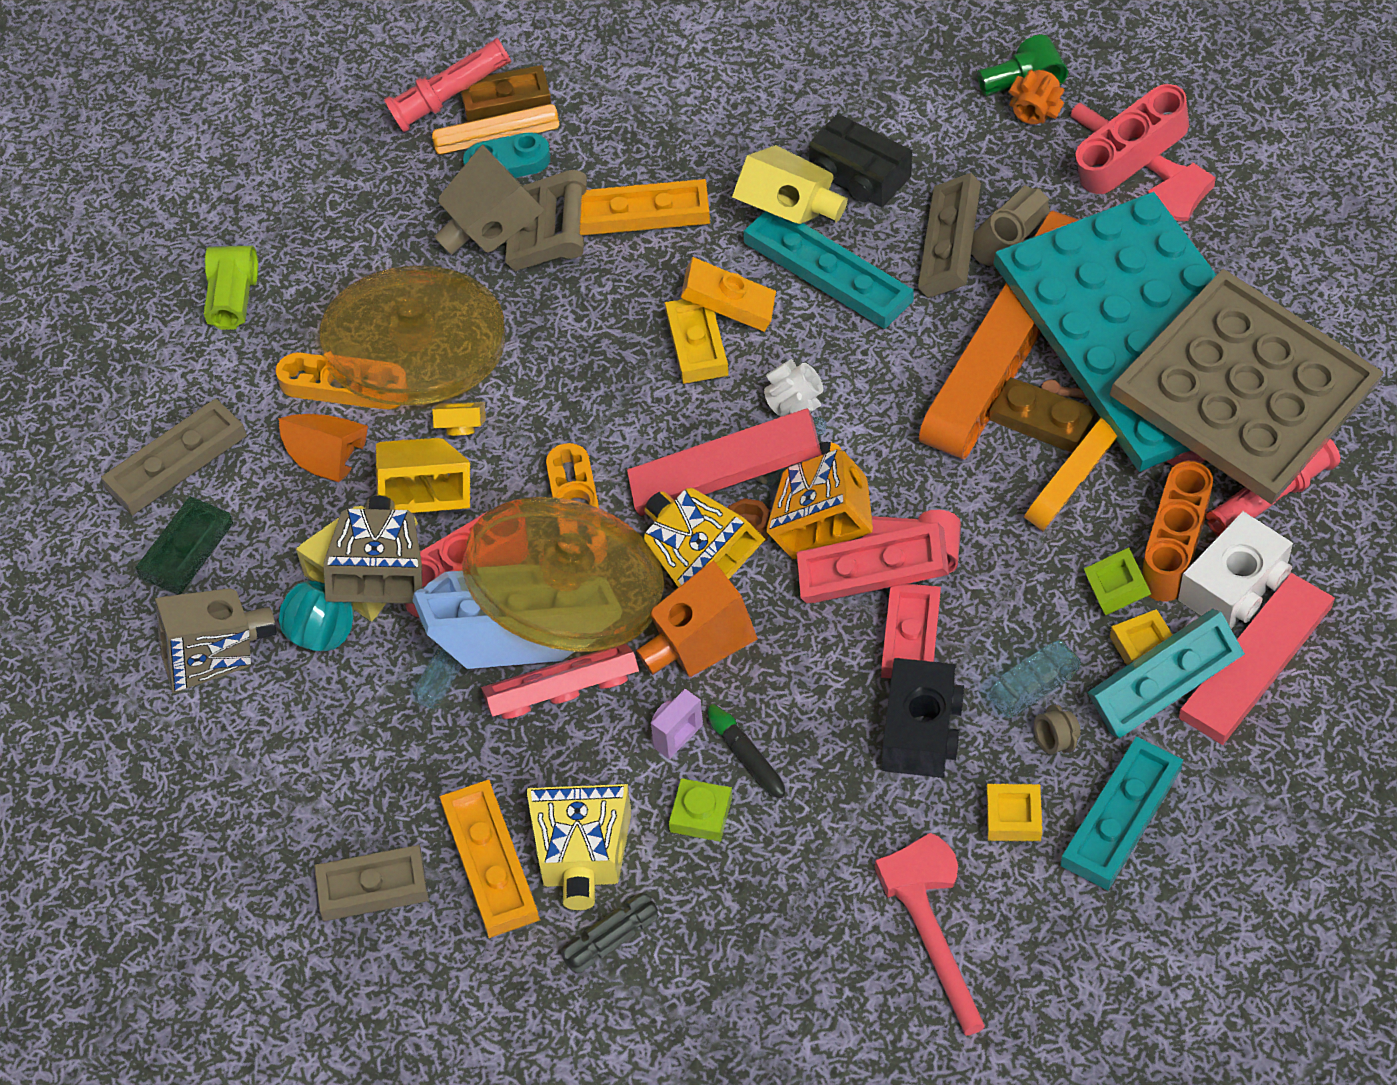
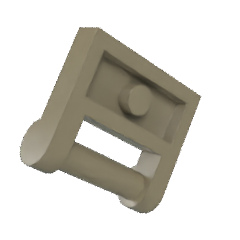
[505,170,587,271]

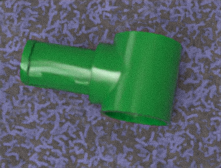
[977,34,1068,97]

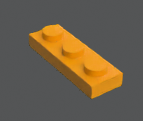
[580,179,710,235]
[439,779,540,938]

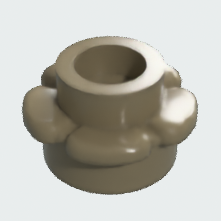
[1034,704,1081,754]

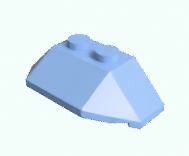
[412,566,621,669]

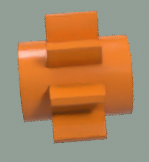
[1009,70,1064,124]

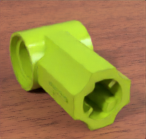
[204,245,258,330]

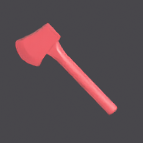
[1071,103,1216,221]
[874,833,985,1036]

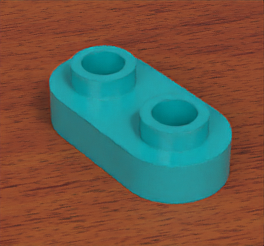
[463,132,551,178]

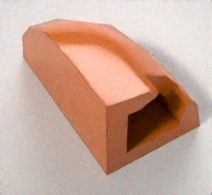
[278,414,368,482]

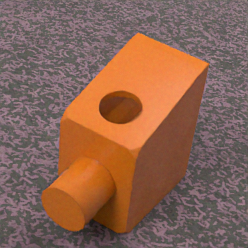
[636,560,758,677]

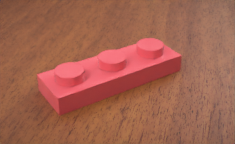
[797,522,949,603]
[481,643,639,719]

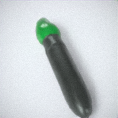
[707,704,785,798]

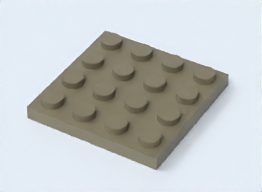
[1110,268,1384,505]

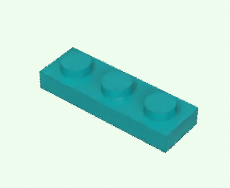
[1087,608,1245,739]
[1060,736,1184,891]

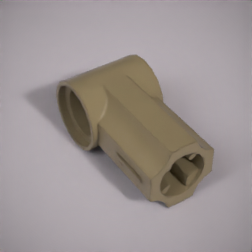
[971,185,1051,266]

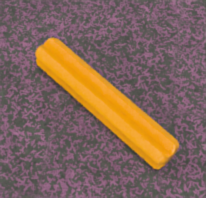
[432,104,559,155]

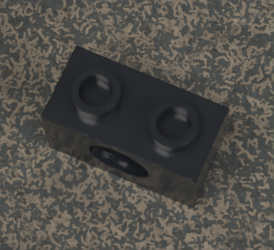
[882,658,964,778]

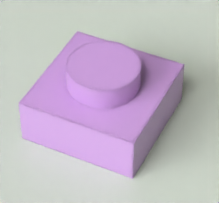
[651,689,703,759]

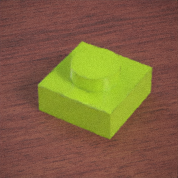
[1084,547,1151,615]
[669,778,733,842]

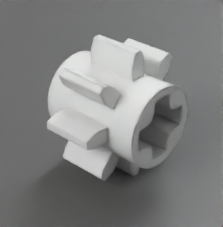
[764,359,823,417]

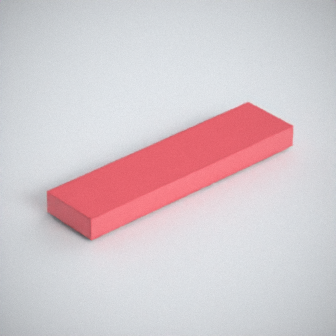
[627,408,822,516]
[1179,573,1335,745]

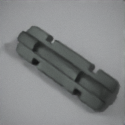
[561,892,659,974]

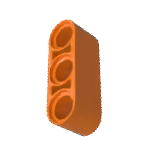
[1142,461,1213,602]

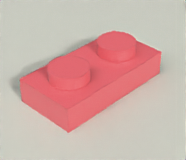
[881,584,941,679]

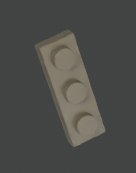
[918,173,981,298]
[101,398,247,516]

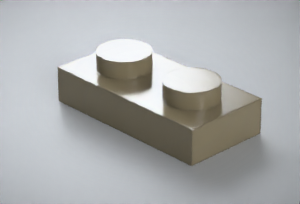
[315,845,429,921]

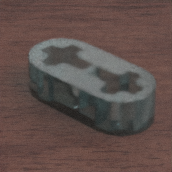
[989,640,1081,718]

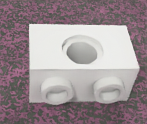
[1178,511,1293,629]

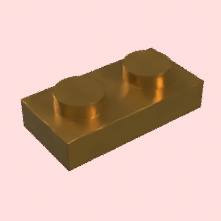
[461,65,552,122]
[990,377,1097,453]

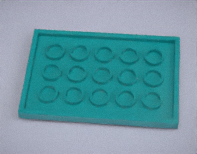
[993,192,1217,472]

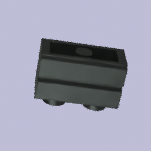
[809,113,912,207]

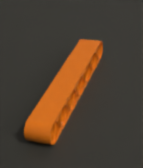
[919,210,1079,460]

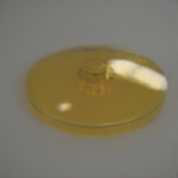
[320,266,506,405]
[462,497,664,652]

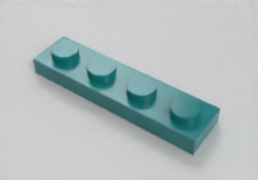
[743,211,914,329]

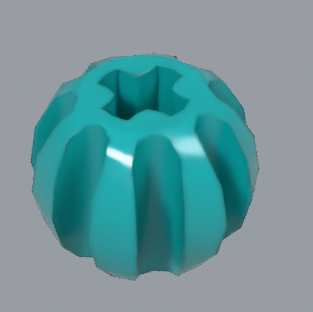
[279,581,354,651]

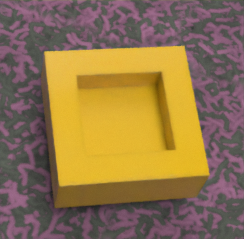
[432,402,486,436]
[1110,609,1173,665]
[986,784,1042,841]

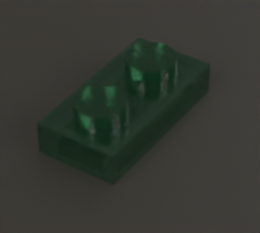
[135,496,233,595]

